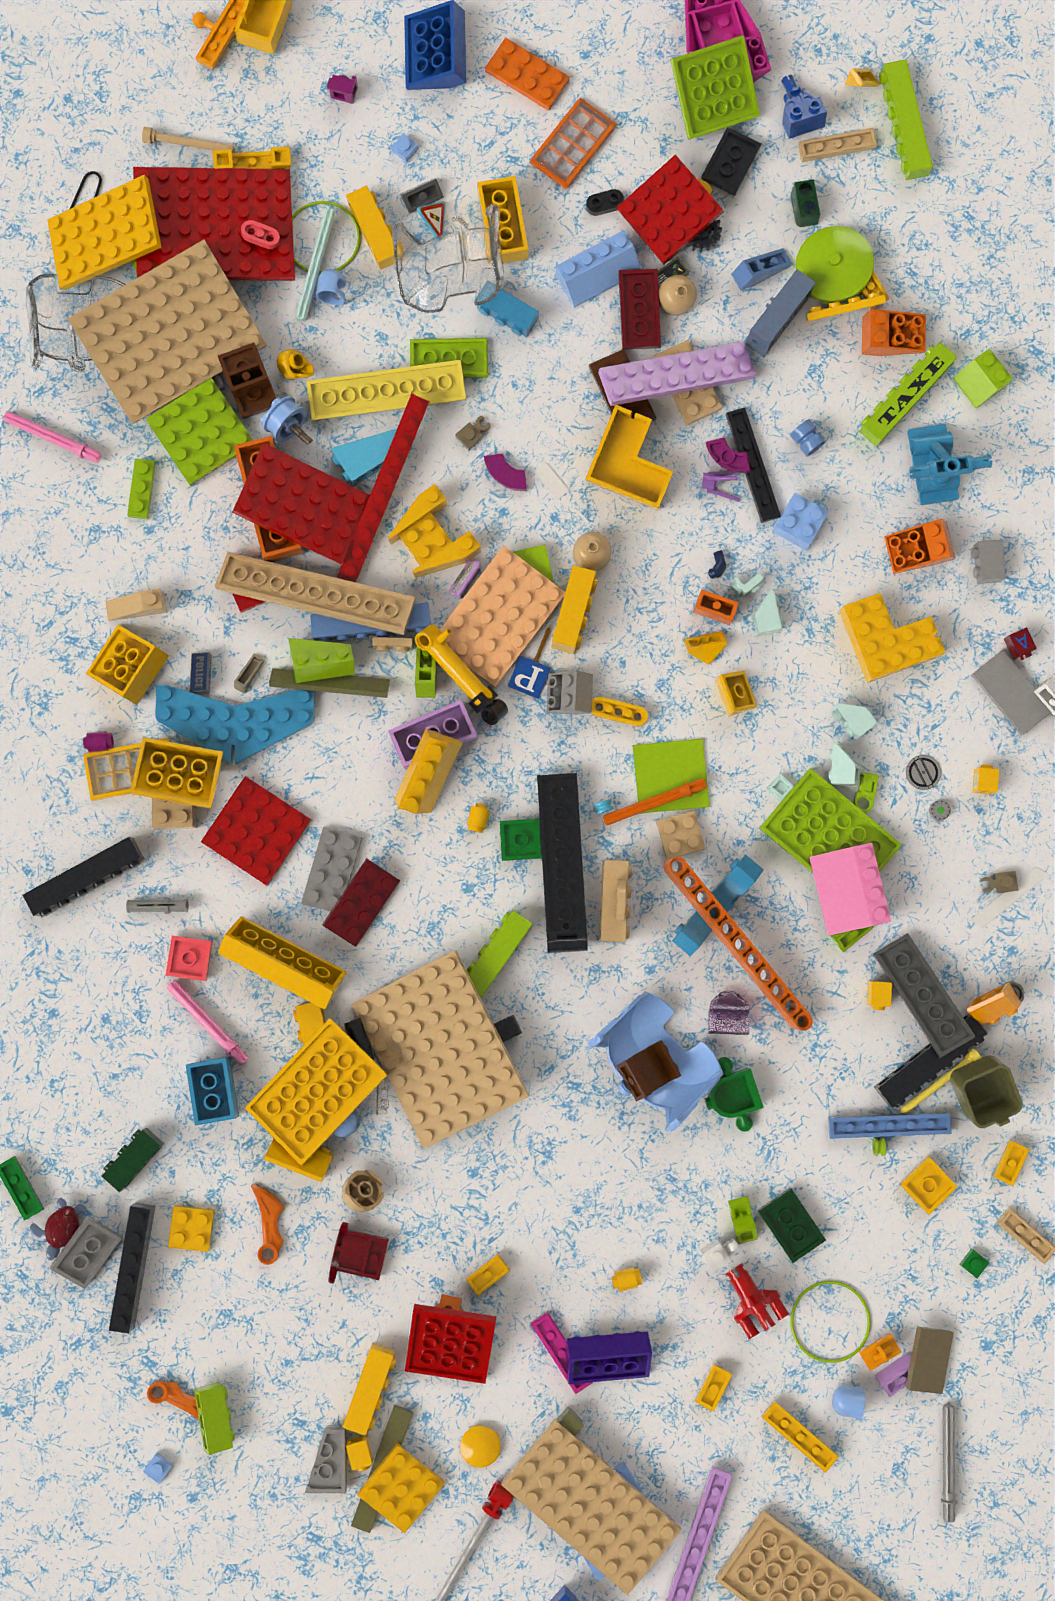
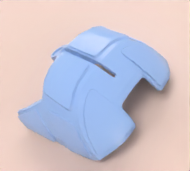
[587,991,723,1132]

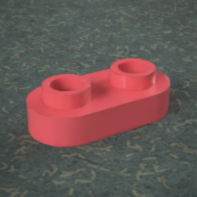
[241,220,280,249]

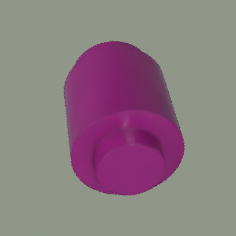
[83,731,114,753]

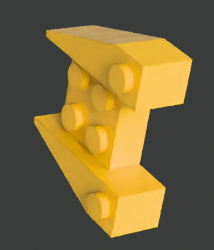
[388,484,481,578]

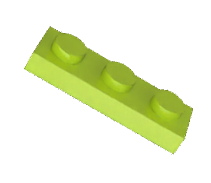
[127,459,156,519]

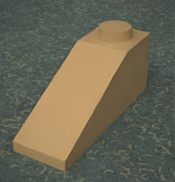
[106,589,167,621]

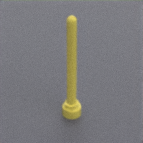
[900,1048,982,1114]

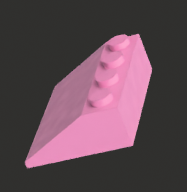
[809,843,891,935]

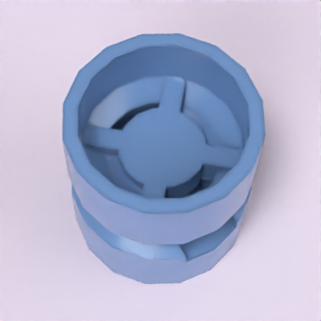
[790,419,827,457]

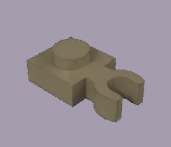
[455,416,491,451]
[980,871,1019,893]

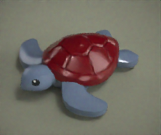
[30,1197,85,1261]

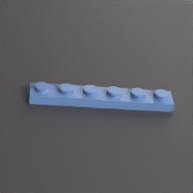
[828,1113,952,1139]

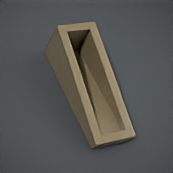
[234,654,264,694]

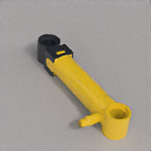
[415,625,508,725]

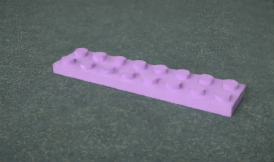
[598,342,756,406]

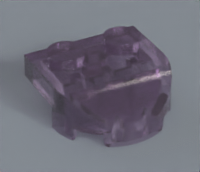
[708,991,750,1035]

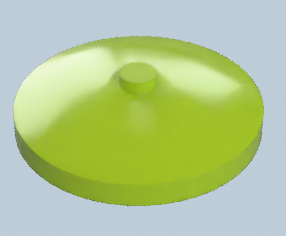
[796,226,874,304]

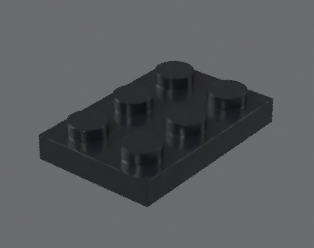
[701,127,762,196]

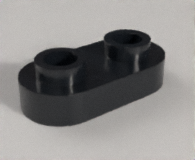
[586,189,624,216]

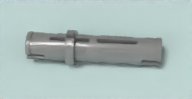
[126,898,189,914]

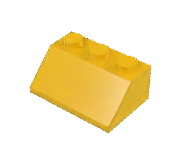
[263,1139,335,1182]

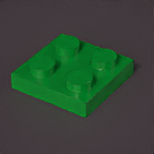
[500,819,542,861]

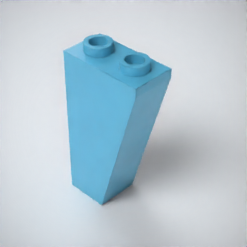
[331,429,413,486]

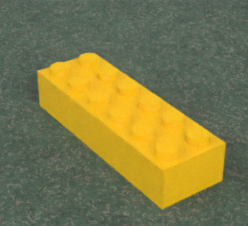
[218,916,347,1009]

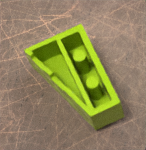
[288,638,355,683]

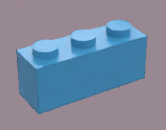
[477,282,539,338]

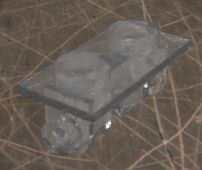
[368,1077,390,1115]

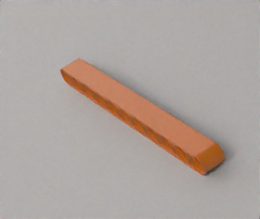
[663,857,813,1031]

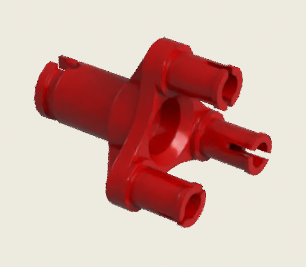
[725,1263,790,1340]

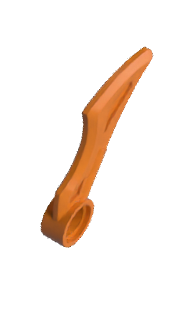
[251,1184,285,1265]
[147,1380,199,1421]

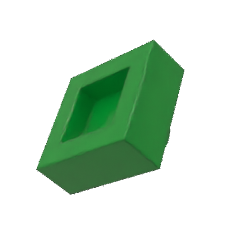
[959,1248,990,1279]

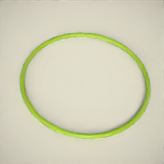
[292,201,360,274]
[790,1281,871,1363]

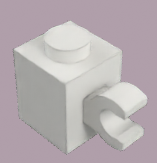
[700,1238,739,1272]

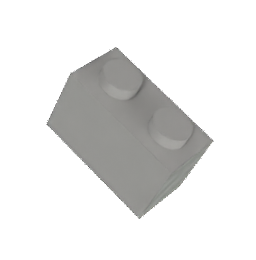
[971,539,1006,584]

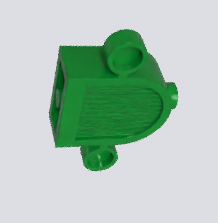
[704,1057,764,1132]

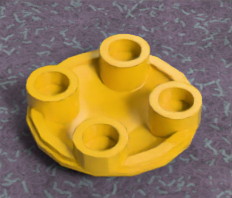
[460,1425,501,1468]

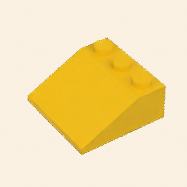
[86,625,169,705]

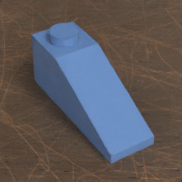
[731,248,793,290]

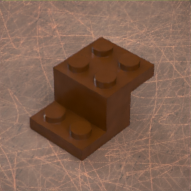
[218,342,276,419]

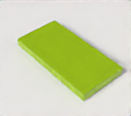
[410,338,488,378]

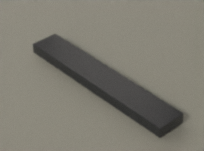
[726,407,781,523]

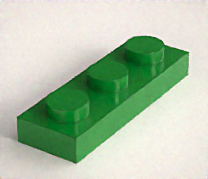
[0,1156,44,1221]

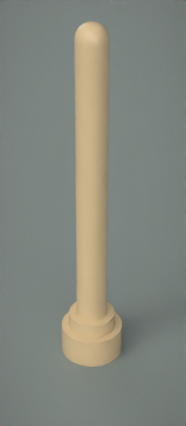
[142,127,235,153]

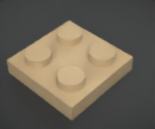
[656,811,705,860]

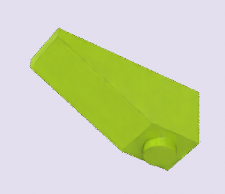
[415,646,437,698]

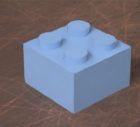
[772,492,829,551]

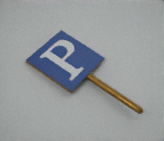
[507,628,551,699]

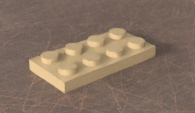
[653,339,722,426]

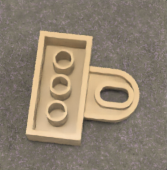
[599,860,632,943]

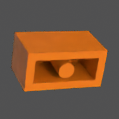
[693,589,739,626]

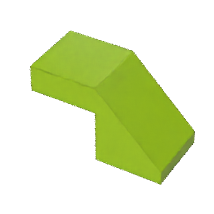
[728,1196,758,1244]

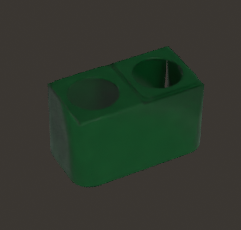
[790,179,820,227]

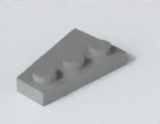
[305,1427,347,1493]

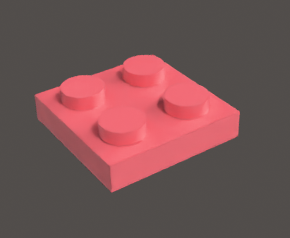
[165,936,213,981]

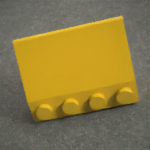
[130,737,223,808]

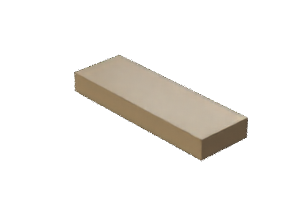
[996,1207,1055,1264]

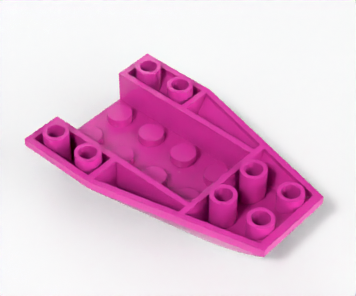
[685,0,771,83]

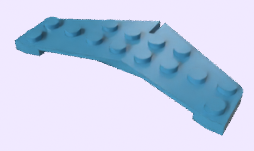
[155,685,315,764]

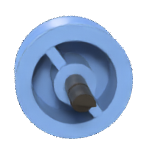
[261,396,313,445]

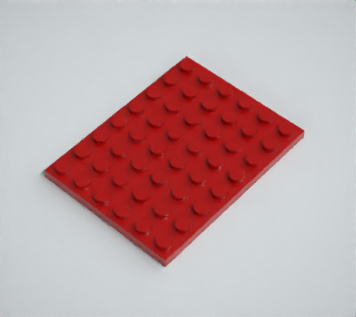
[133,167,295,281]

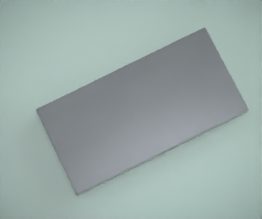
[971,650,1051,736]

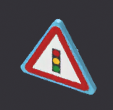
[417,201,445,242]

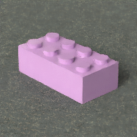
[388,700,478,770]

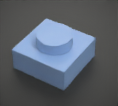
[391,133,419,162]
[143,1453,173,1484]

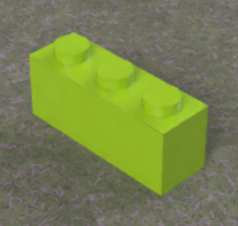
[194,1382,235,1455]

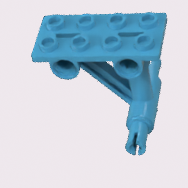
[907,424,992,505]

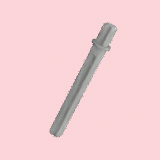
[941,1404,958,1522]

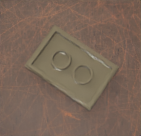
[906,1326,954,1394]

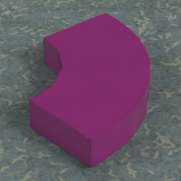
[706,438,751,473]
[484,454,527,491]

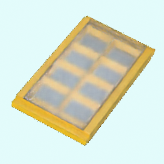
[83,738,170,801]

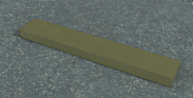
[269,668,390,698]
[351,1405,413,1533]

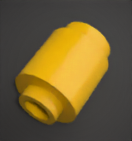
[467,803,490,833]
[611,1267,643,1292]

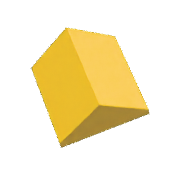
[715,670,757,717]

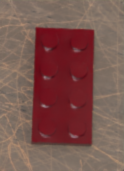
[618,269,661,350]
[322,858,400,947]

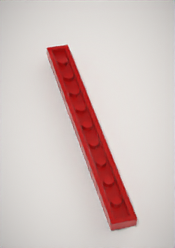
[337,393,430,583]

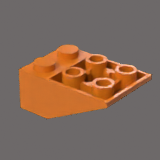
[862,309,926,356]
[884,519,956,574]

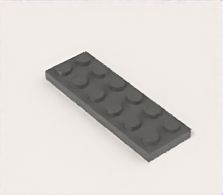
[873,933,976,1058]

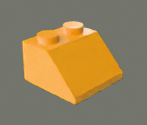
[967,982,1021,1025]

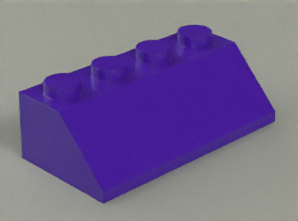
[566,1331,652,1384]

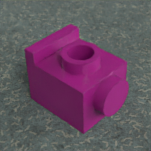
[327,75,358,104]

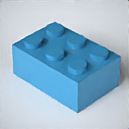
[186,1056,239,1126]

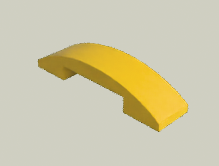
[212,146,291,169]

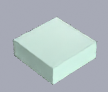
[767,774,794,802]

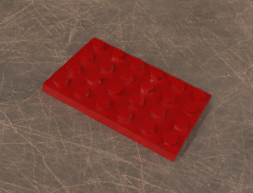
[232,443,370,564]

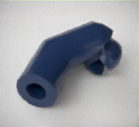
[708,550,726,579]

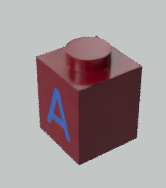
[1004,627,1037,661]

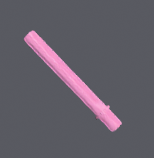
[3,411,102,463]
[167,980,248,1065]

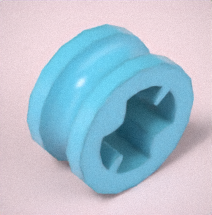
[594,799,614,815]

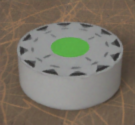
[929,800,951,821]

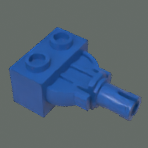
[781,75,827,139]

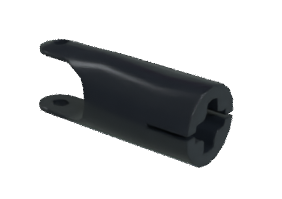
[344,1018,374,1060]

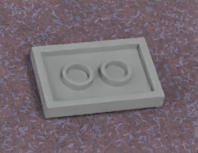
[50,1216,122,1289]

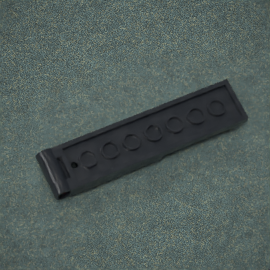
[537,773,588,953]

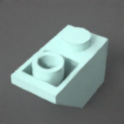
[752,590,784,637]
[831,703,878,739]
[829,744,861,786]

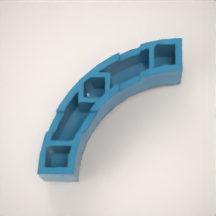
[672,854,764,956]

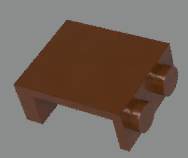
[616,1040,682,1101]

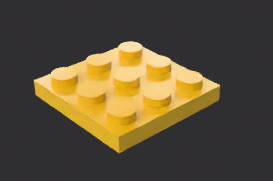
[357,1443,445,1533]

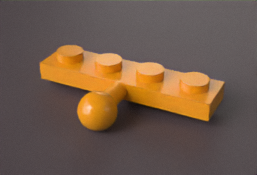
[192,0,245,70]

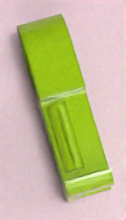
[854,772,879,813]

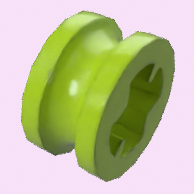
[872,1138,886,1156]

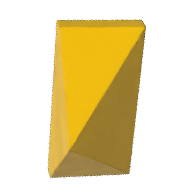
[845,68,880,87]
[684,631,727,665]

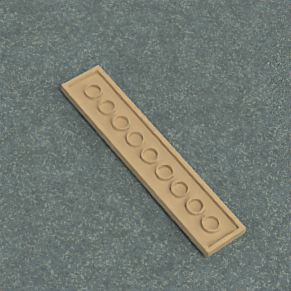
[215,552,416,635]

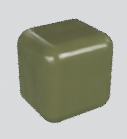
[950,1055,1023,1128]

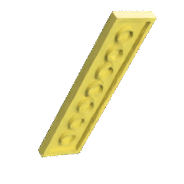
[306,360,466,421]

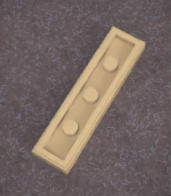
[798,128,878,162]

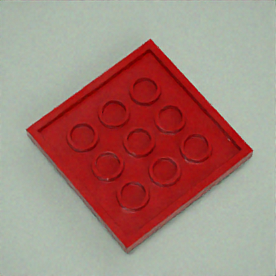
[616,154,724,265]
[201,776,312,886]
[405,1304,497,1384]

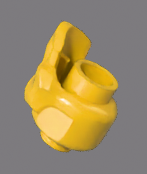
[276,349,314,380]

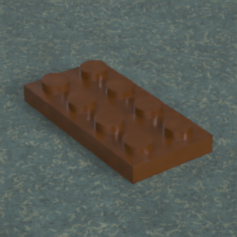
[589,349,657,421]

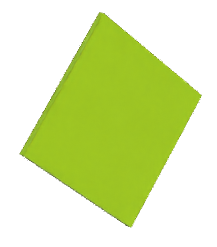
[632,739,710,814]

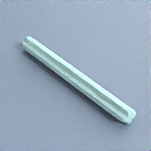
[296,209,335,321]

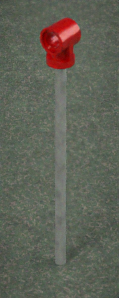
[435,1480,514,1601]

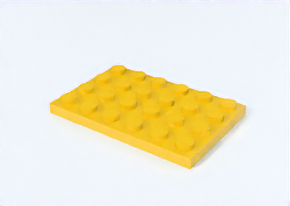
[47,175,161,291]
[245,1018,388,1166]

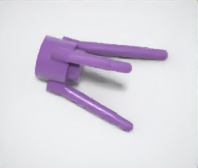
[702,471,740,502]

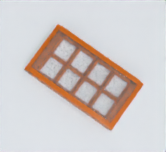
[529,98,617,189]

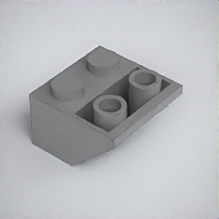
[546,671,593,715]

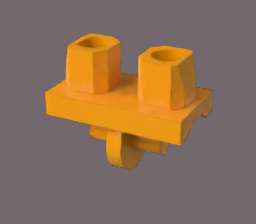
[858,1333,902,1371]

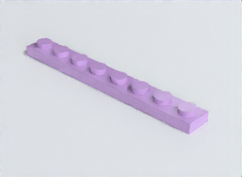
[666,1466,732,1601]

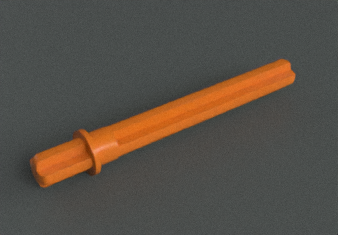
[603,779,707,825]

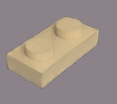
[372,637,413,653]

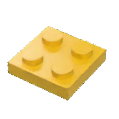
[899,1156,958,1215]
[168,1205,215,1252]

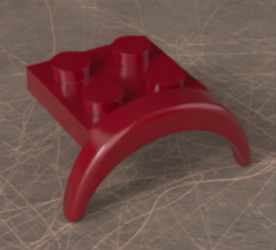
[328,1222,389,1284]

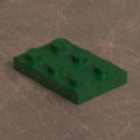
[757,1188,826,1263]

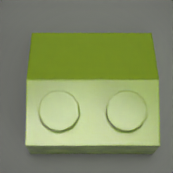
[952,348,1013,408]

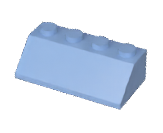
[556,230,641,308]

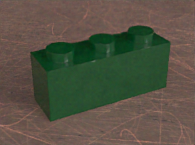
[101,1128,165,1193]

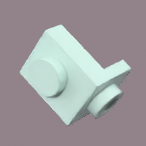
[731,573,764,598]

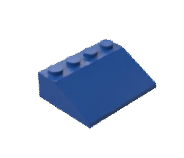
[404,0,466,90]

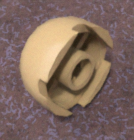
[658,275,697,315]
[573,532,612,571]
[342,1170,384,1213]

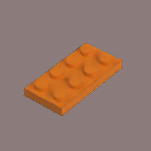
[485,37,570,111]

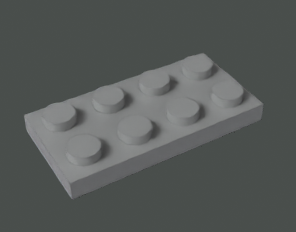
[301,827,362,912]

